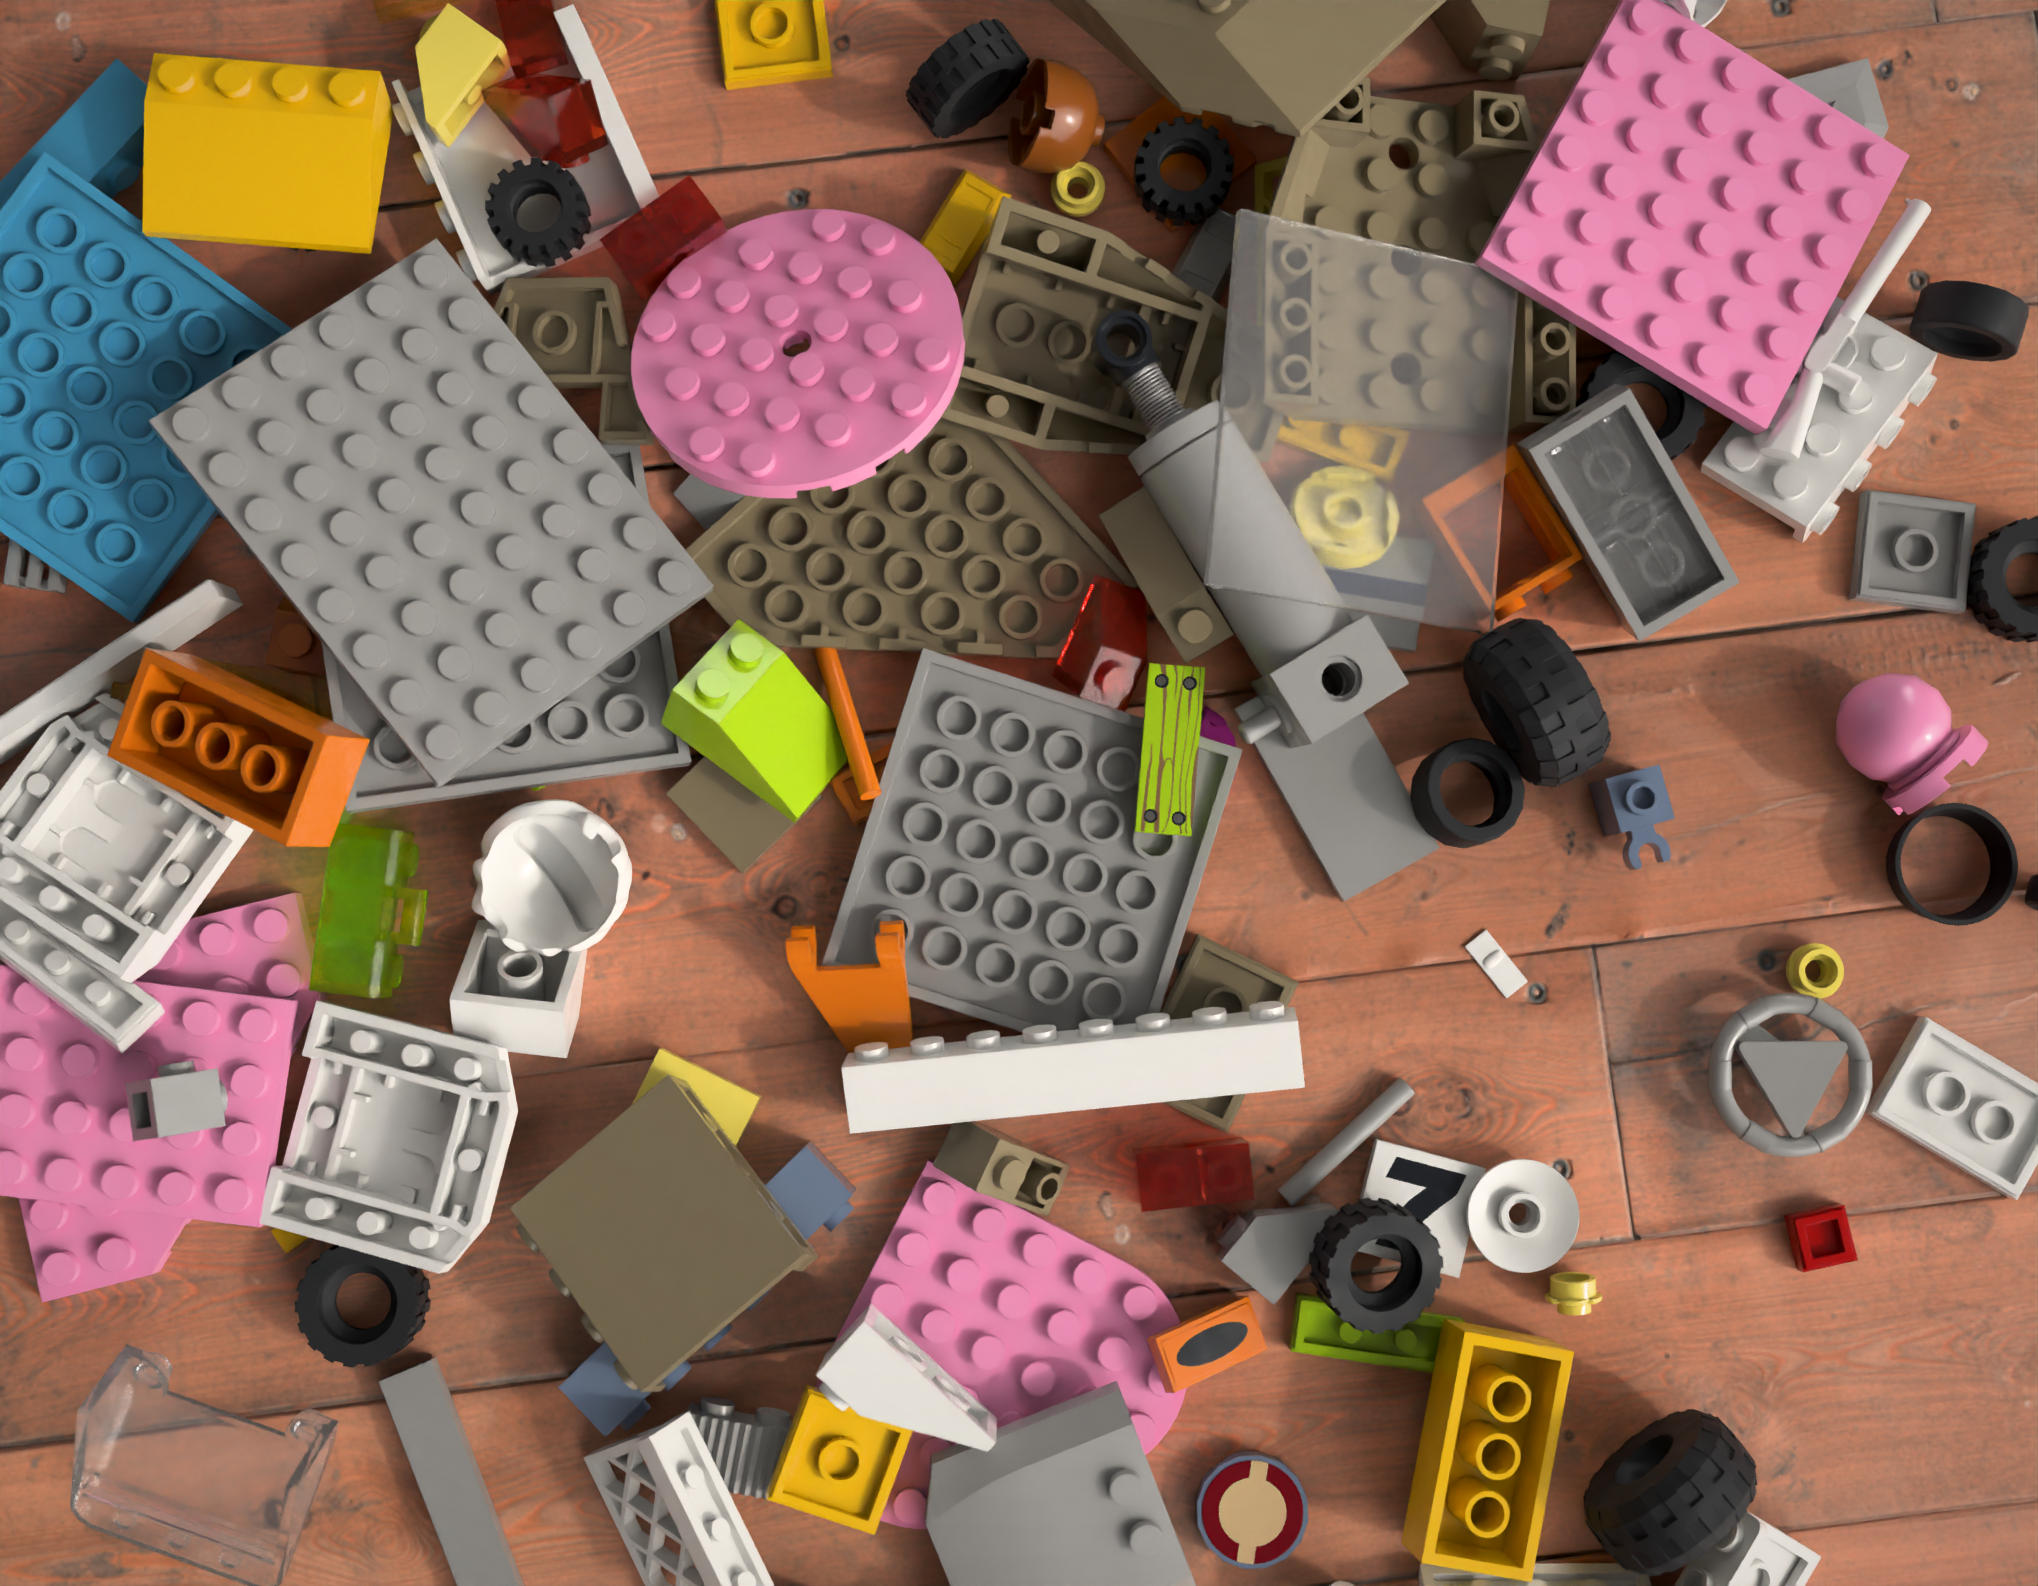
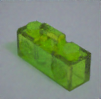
[309,823,428,998]

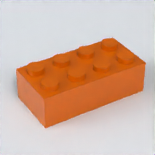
[107,648,370,847]

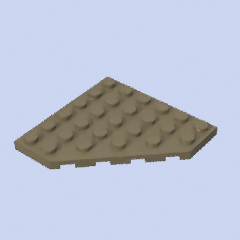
[685,418,1139,660]

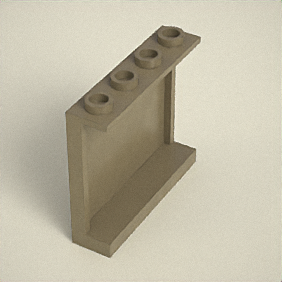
[510,1074,819,1392]

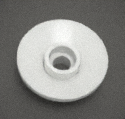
[1466,1159,1580,1273]

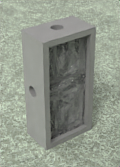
[1517,384,1740,642]

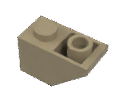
[933,1121,1071,1216]

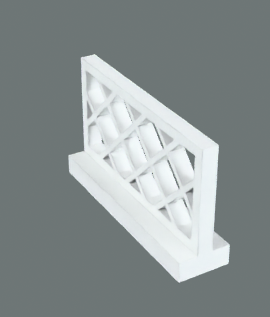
[583,1411,774,1586]

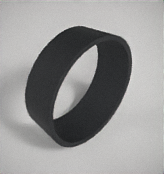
[1886,803,2018,926]

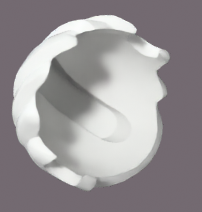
[471,799,632,956]

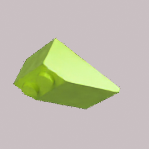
[661,619,848,823]

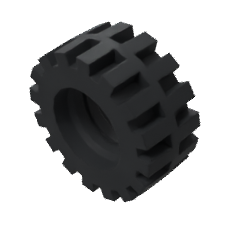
[1133,116,1234,227]
[485,158,591,267]

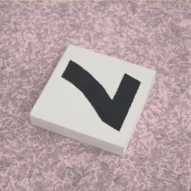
[1358,1138,1486,1278]

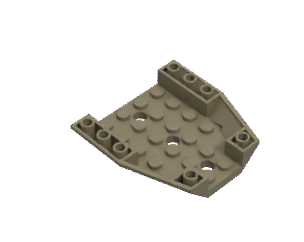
[1259,77,1576,436]

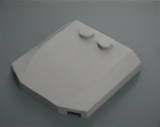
[925,1381,1196,1586]

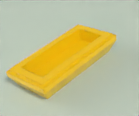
[920,168,1011,288]

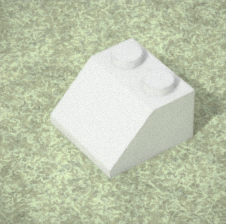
[449,920,587,1058]

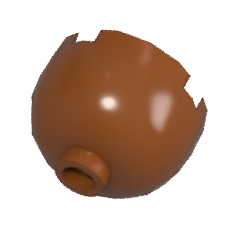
[1008,58,1105,174]

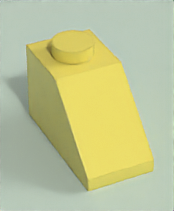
[415,3,514,148]

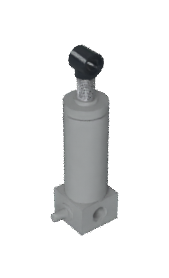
[1090,310,1409,749]

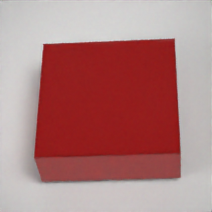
[1784,1203,1858,1272]

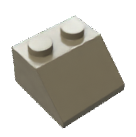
[1430,0,1550,81]

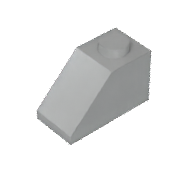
[1216,1203,1339,1305]

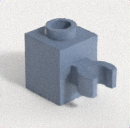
[1589,764,1675,870]

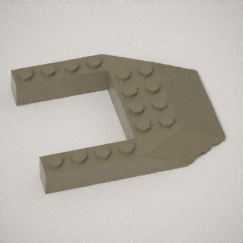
[1049,0,1446,138]

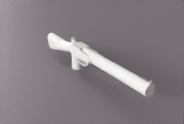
[1759,198,1931,462]

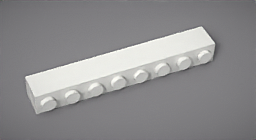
[841,1001,1305,1134]

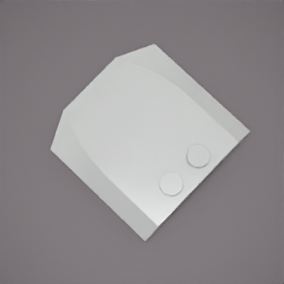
[0,692,253,983]
[260,1000,518,1274]

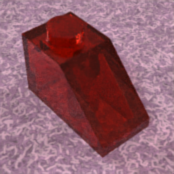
[481,72,609,169]
[1052,574,1147,712]

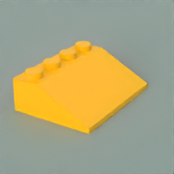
[142,53,394,254]

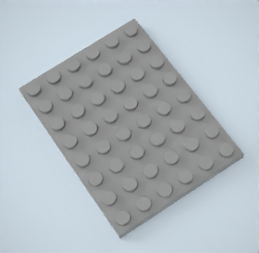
[149,238,714,789]

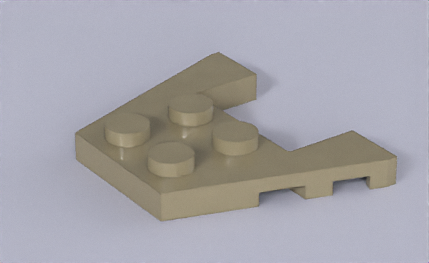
[494,277,654,445]

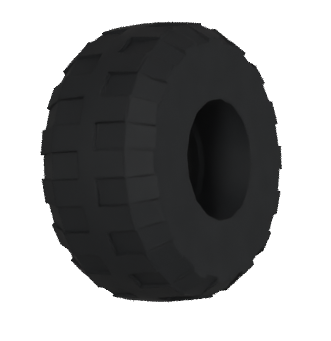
[1462,617,1611,787]
[1583,1409,1757,1576]

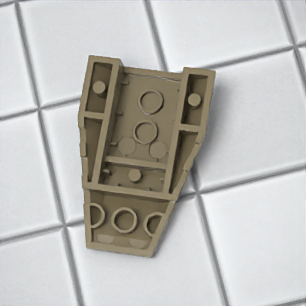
[941,196,1282,463]

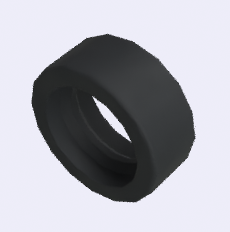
[1910,280,2029,362]
[1410,738,1525,849]

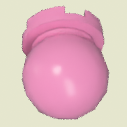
[1836,672,1988,815]

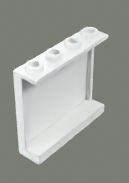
[392,4,669,295]

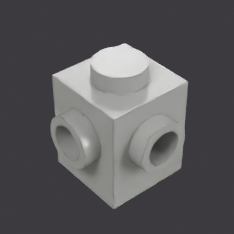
[125,1060,228,1141]

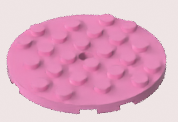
[631,209,965,498]

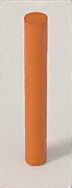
[814,648,881,800]

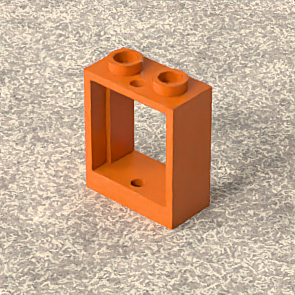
[1410,444,1584,622]

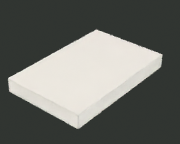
[1865,1017,2038,1200]

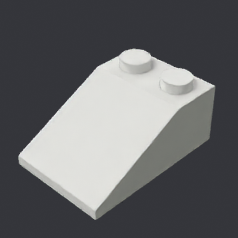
[816,1303,997,1452]

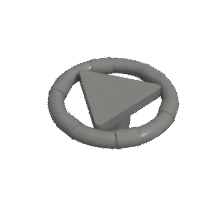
[1708,993,1873,1157]

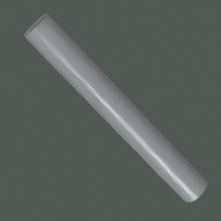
[1278,1077,1415,1207]

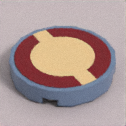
[1195,1451,1308,1569]

